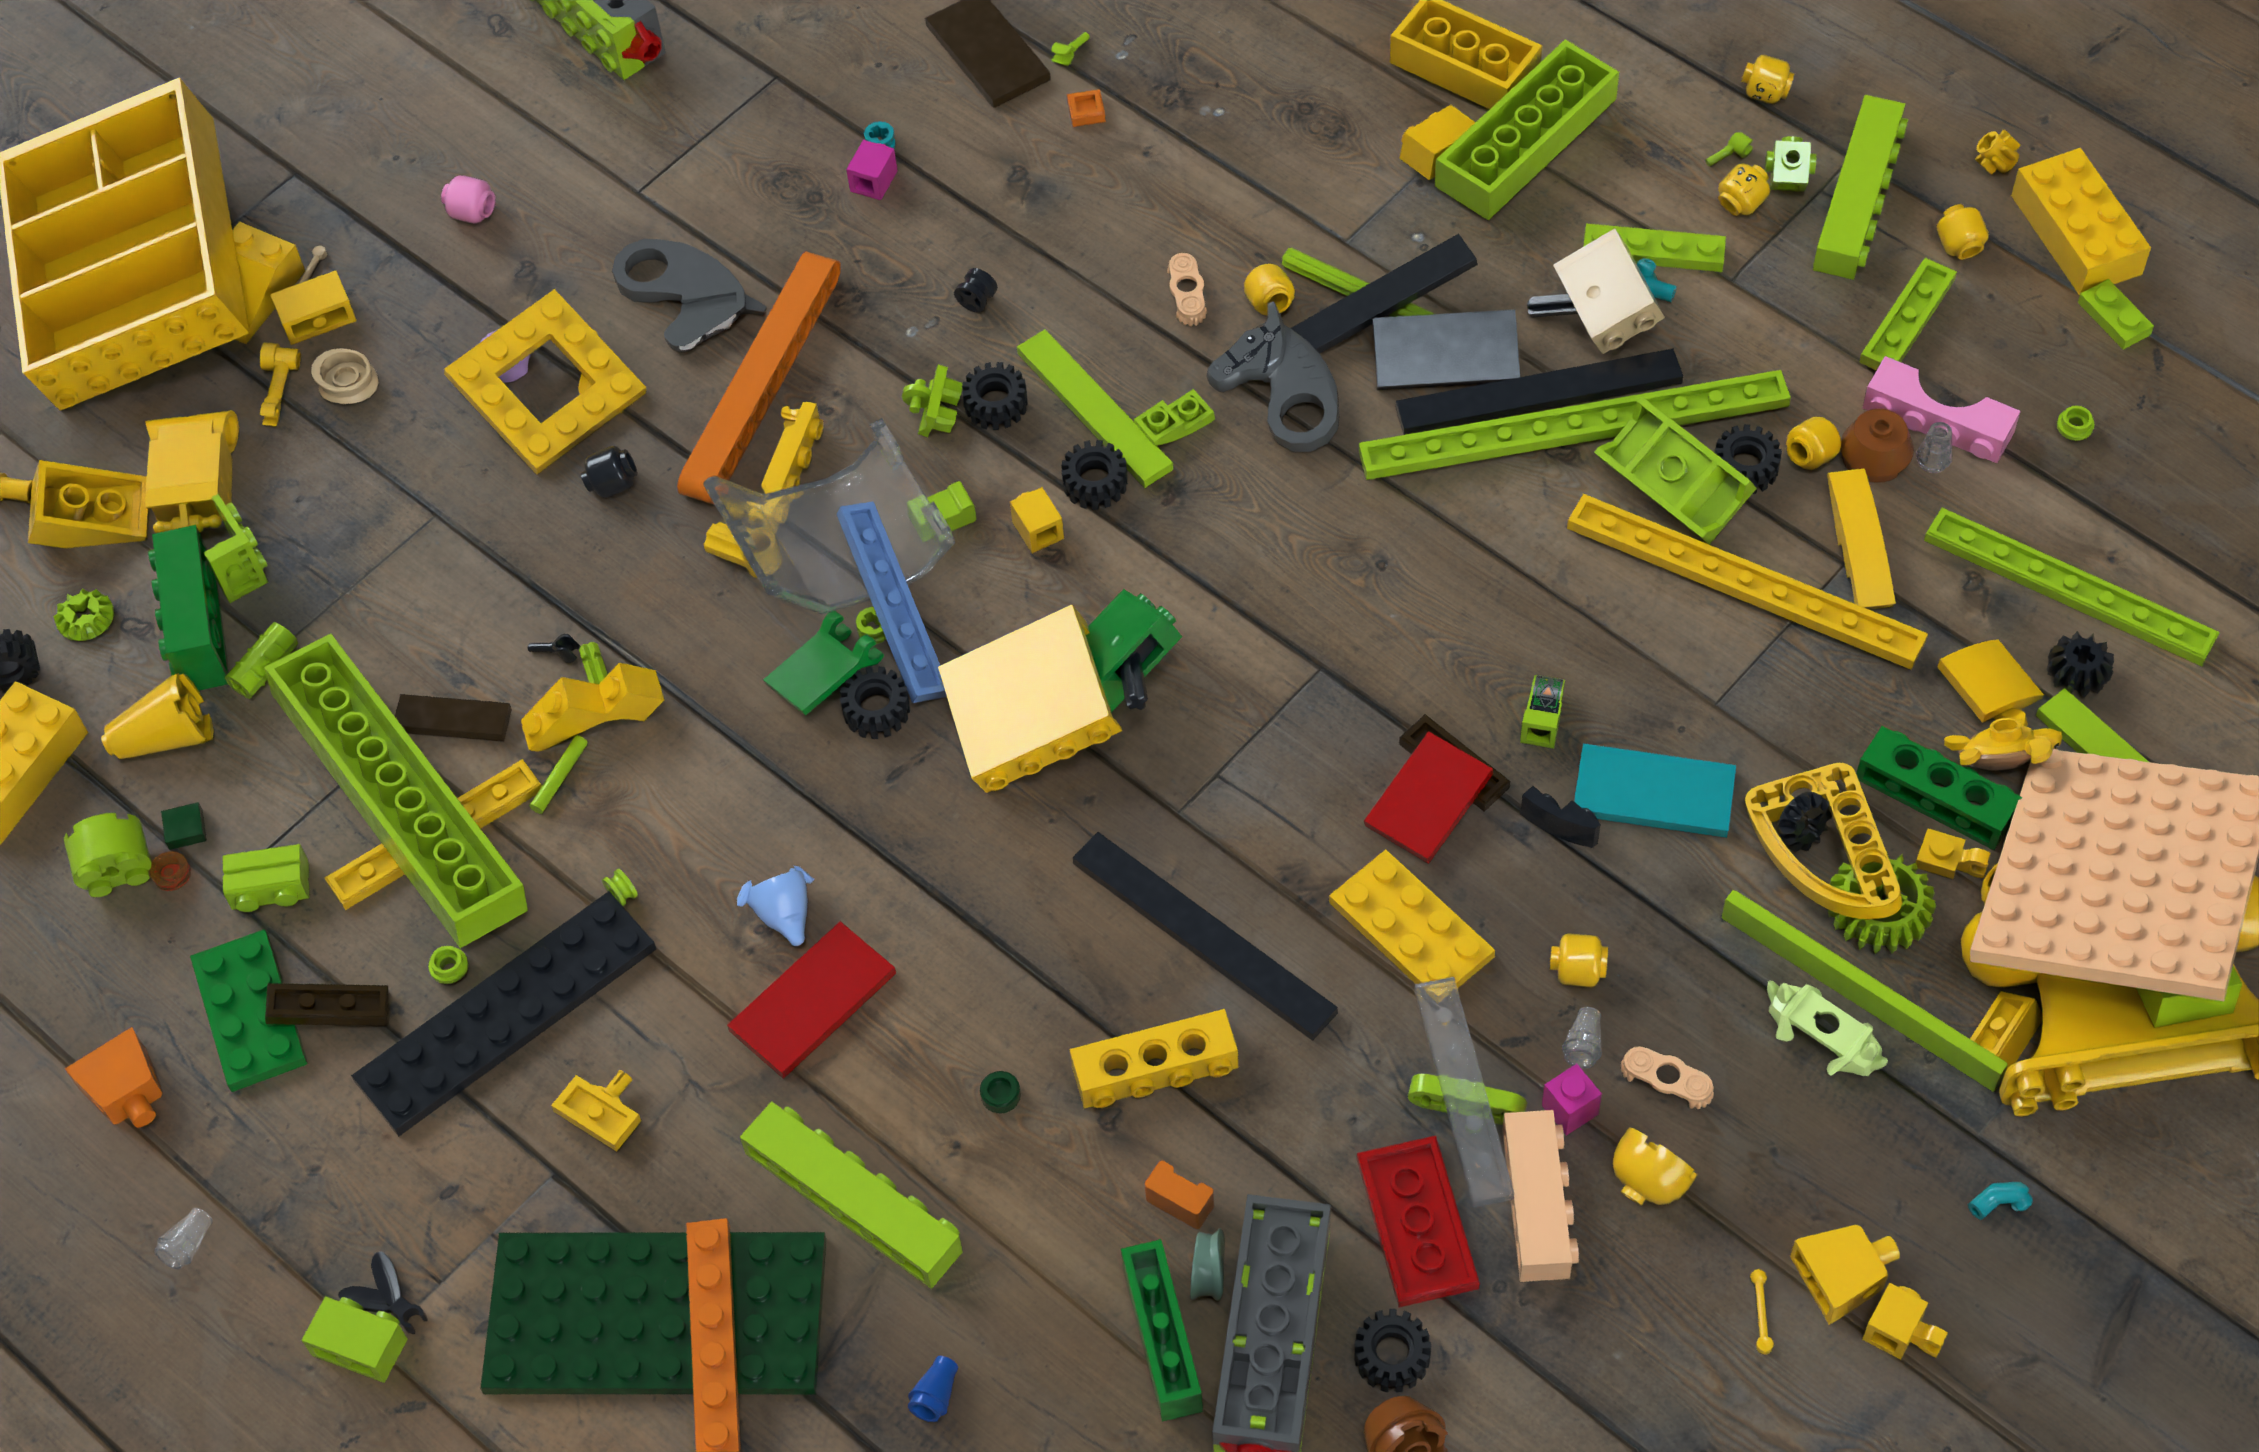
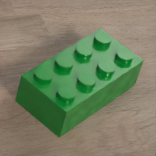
[148,525,229,691]

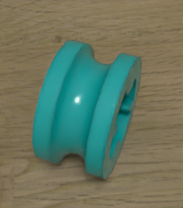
[864,121,896,148]

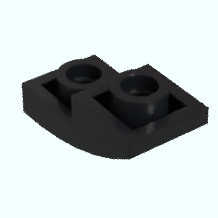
[1520,786,1601,848]

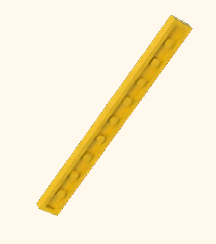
[1567,494,1928,670]

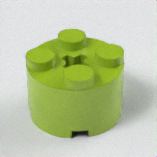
[63,813,152,897]

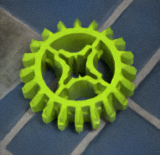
[1827,850,1936,954]

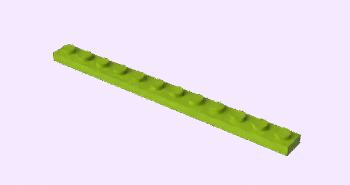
[1359,370,1791,480]

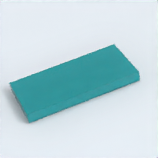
[1574,744,1736,838]

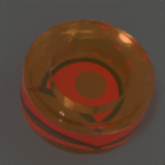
[149,851,191,891]

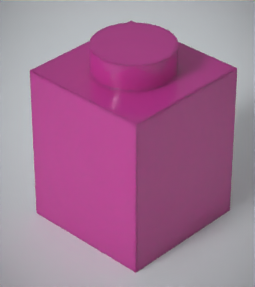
[846,140,898,200]
[1542,1064,1602,1136]

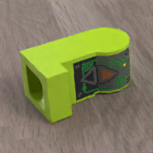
[1520,675,1565,749]

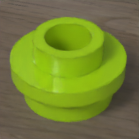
[2057,406,2095,441]
[428,946,468,984]

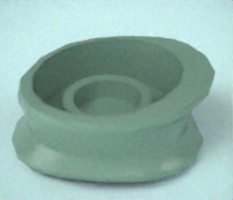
[1190,1229,1225,1301]

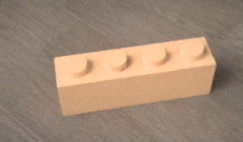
[1502,1110,1579,1282]

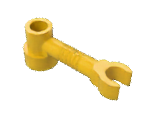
[260,342,301,426]

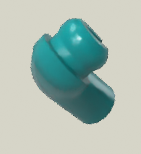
[1968,1182,2033,1220]

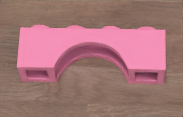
[1863,356,2020,463]

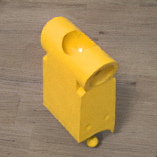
[145,410,239,533]

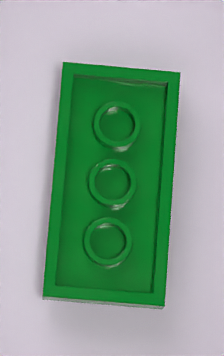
[190,929,308,1092]

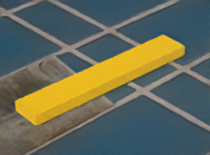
[325,759,542,910]

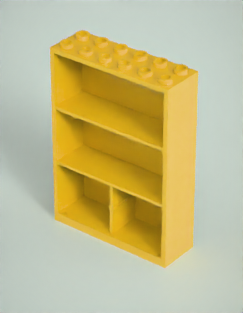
[0,77,249,411]

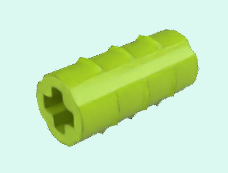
[225,622,299,699]

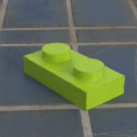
[2078,279,2154,350]

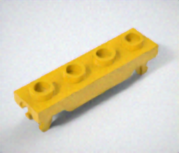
[741,402,823,538]

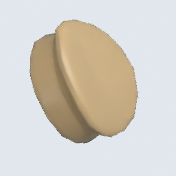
[311,348,379,404]

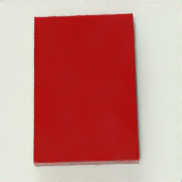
[1364,731,1493,864]

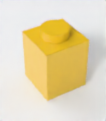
[1010,487,1064,553]

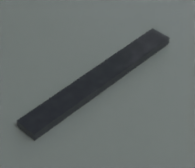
[1395,348,1683,435]
[1073,832,1338,1041]

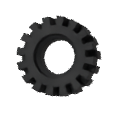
[962,362,1028,430]
[1715,424,1782,494]
[1061,440,1128,510]
[0,629,40,693]
[840,666,910,739]
[1354,1309,1431,1393]

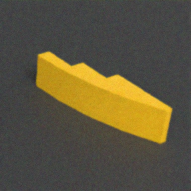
[1827,468,1896,610]

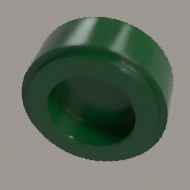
[980,1071,1021,1113]

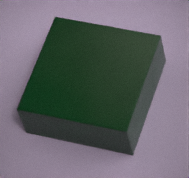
[161,802,207,850]

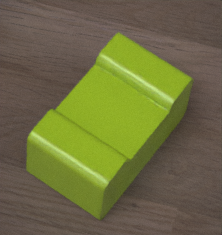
[910,481,977,541]

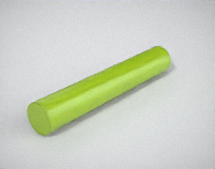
[529,735,588,814]

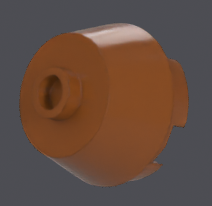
[1841,409,1914,483]
[1364,1396,1448,1452]

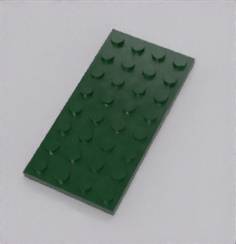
[480,1232,827,1395]

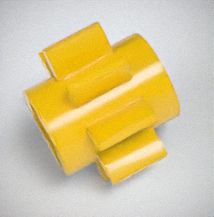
[1975,130,2021,175]

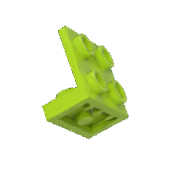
[203,494,269,603]

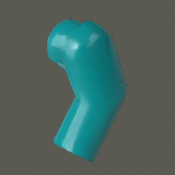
[1637,258,1677,303]

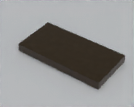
[925,0,1051,108]

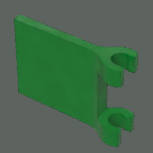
[763,610,884,716]

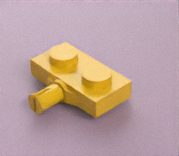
[551,1070,641,1152]

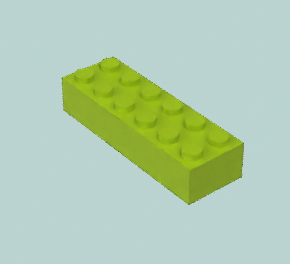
[1435,39,1619,220]

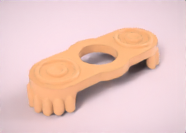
[1167,253,1207,326]
[1621,1046,1714,1109]

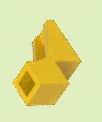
[521,663,664,752]

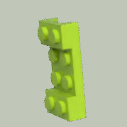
[1594,396,1757,545]

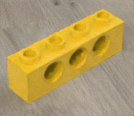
[1070,1009,1239,1109]

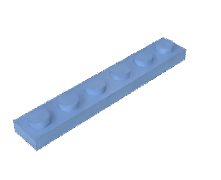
[836,501,946,703]

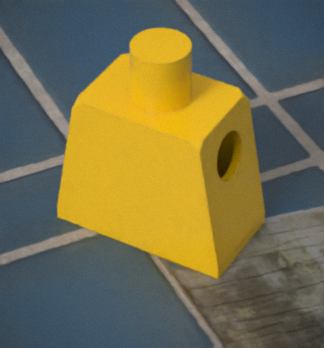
[1790,1225,1900,1324]

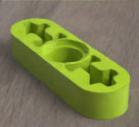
[1408,1074,1527,1125]

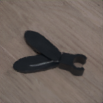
[338,1251,428,1334]

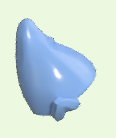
[737,866,814,946]

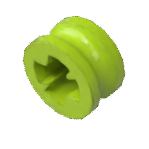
[856,607,886,644]
[602,868,638,907]

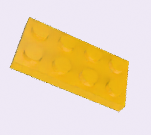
[1329,849,1495,1005]

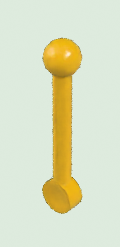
[1750,1269,1774,1355]

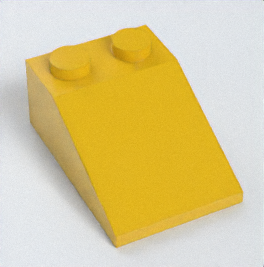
[232,222,305,344]
[28,460,148,548]

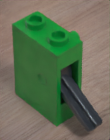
[1086,589,1183,713]

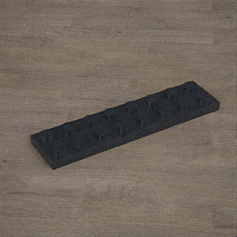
[351,891,657,1137]

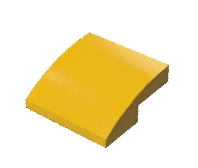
[1938,639,2044,723]

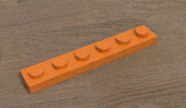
[686,1218,741,1452]

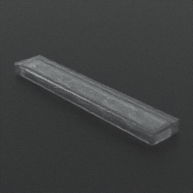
[1415,977,1514,1208]

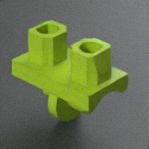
[902,364,963,437]

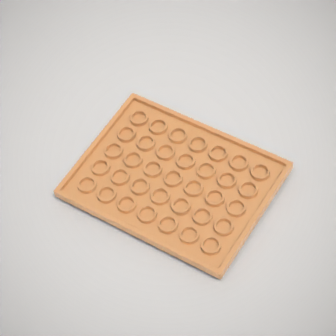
[1970,748,2259,1001]

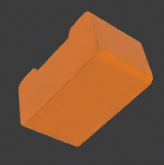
[1145,1161,1214,1229]

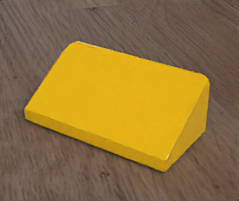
[1970,991,2042,1075]

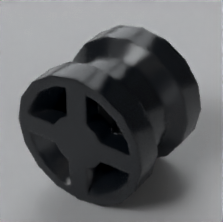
[954,268,998,313]

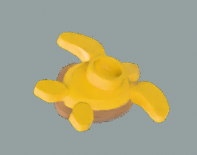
[1944,708,2062,771]

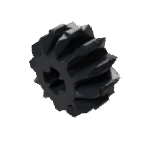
[2047,631,2114,698]

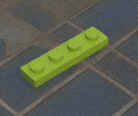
[1583,223,1726,272]
[1859,258,1957,370]

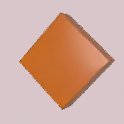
[1067,89,1106,127]

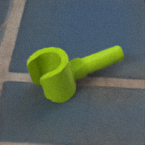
[1051,32,1090,66]
[1705,132,1753,167]

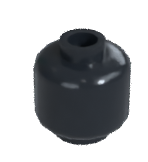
[581,446,638,498]

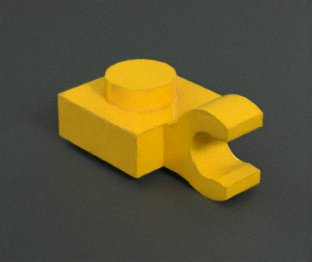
[1916,828,1991,879]

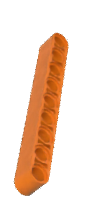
[677,252,841,504]

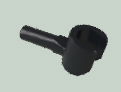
[528,634,580,663]

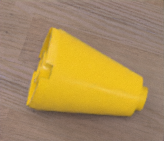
[101,673,214,759]

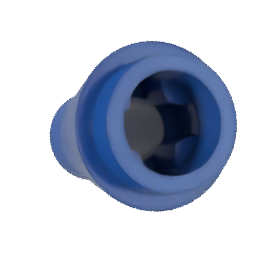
[908,1356,958,1422]

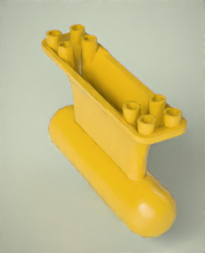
[1961,875,2259,1116]

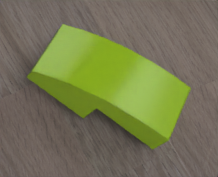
[1134,389,1215,446]

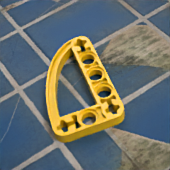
[1745,763,1903,919]

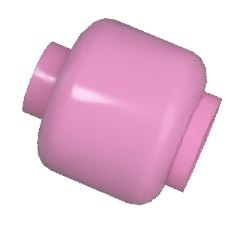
[441,175,495,223]

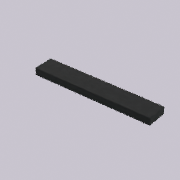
[1291,234,1478,354]

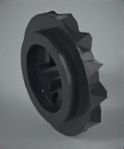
[1777,792,1832,852]

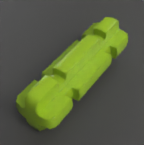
[579,642,608,684]

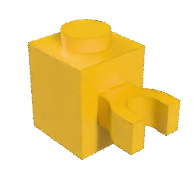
[1862,1282,1948,1360]

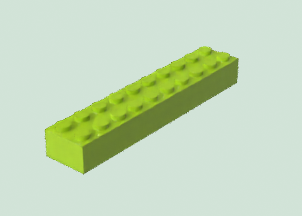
[264,633,528,948]

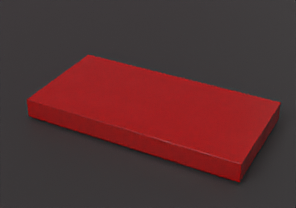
[727,921,896,1079]
[1357,1135,1480,1307]

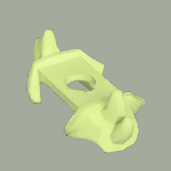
[1767,980,1888,1076]

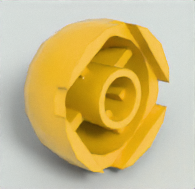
[1613,1127,1698,1206]

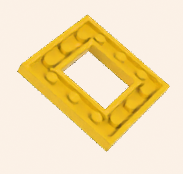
[444,289,646,475]

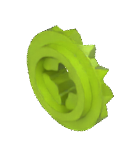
[53,588,114,641]

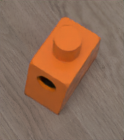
[65,1027,163,1128]

